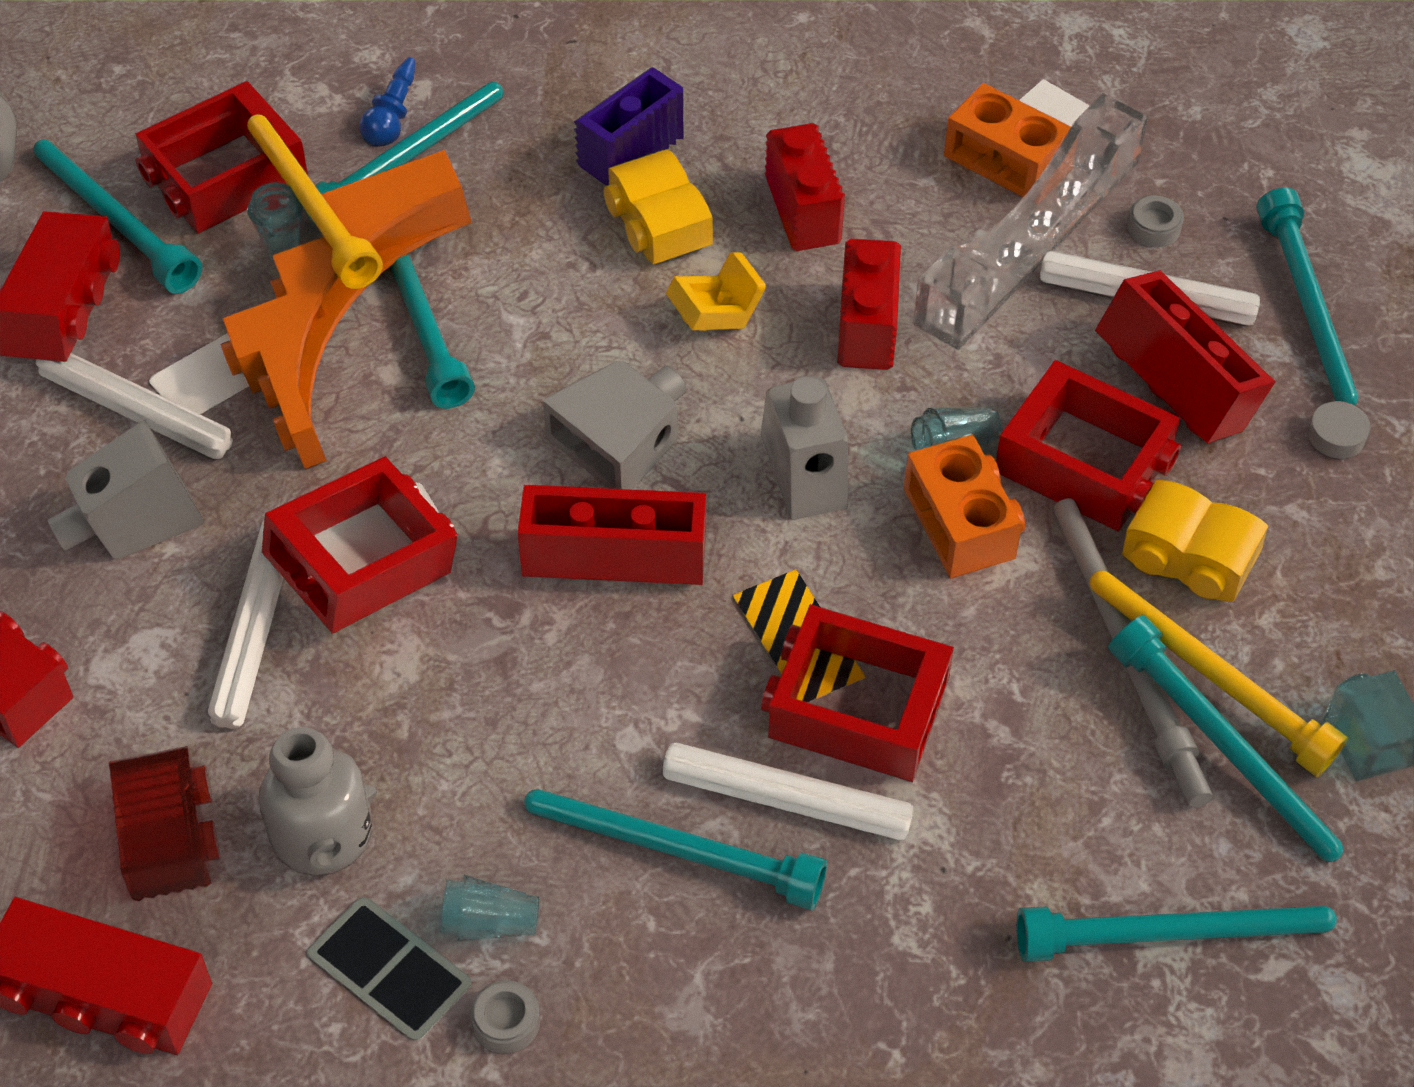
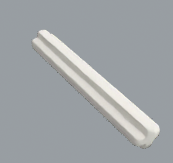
[1040,251,1260,326]
[35,353,233,459]
[208,521,283,729]
[663,743,914,840]

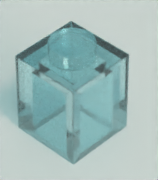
[1323,670,1414,781]

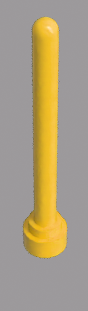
[247,114,383,289]
[1089,570,1349,778]

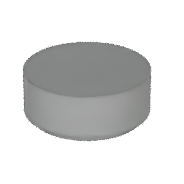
[1127,195,1184,248]
[1308,401,1371,459]
[470,980,540,1054]

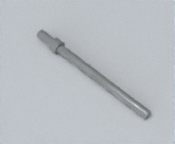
[1053,498,1213,808]

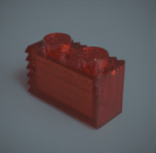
[108,746,221,901]

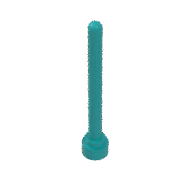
[303,82,504,224]
[33,139,202,294]
[1256,187,1359,405]
[390,254,475,409]
[1108,615,1343,862]
[524,789,828,911]
[1016,906,1337,962]

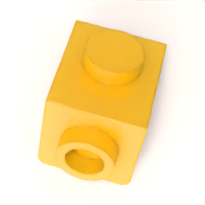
[666,252,766,331]

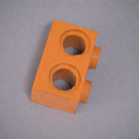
[944,83,1073,202]
[903,434,1025,579]

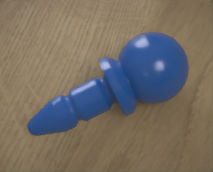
[359,57,416,146]

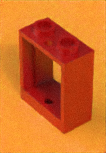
[135,81,308,234]
[996,360,1182,532]
[261,456,458,634]
[761,604,954,782]

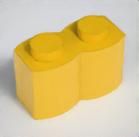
[604,149,713,265]
[1122,480,1268,602]

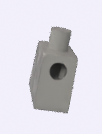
[543,361,686,489]
[761,376,848,520]
[47,420,205,559]

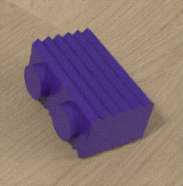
[573,67,684,186]

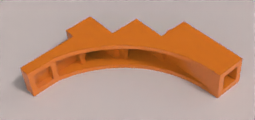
[220,150,472,469]

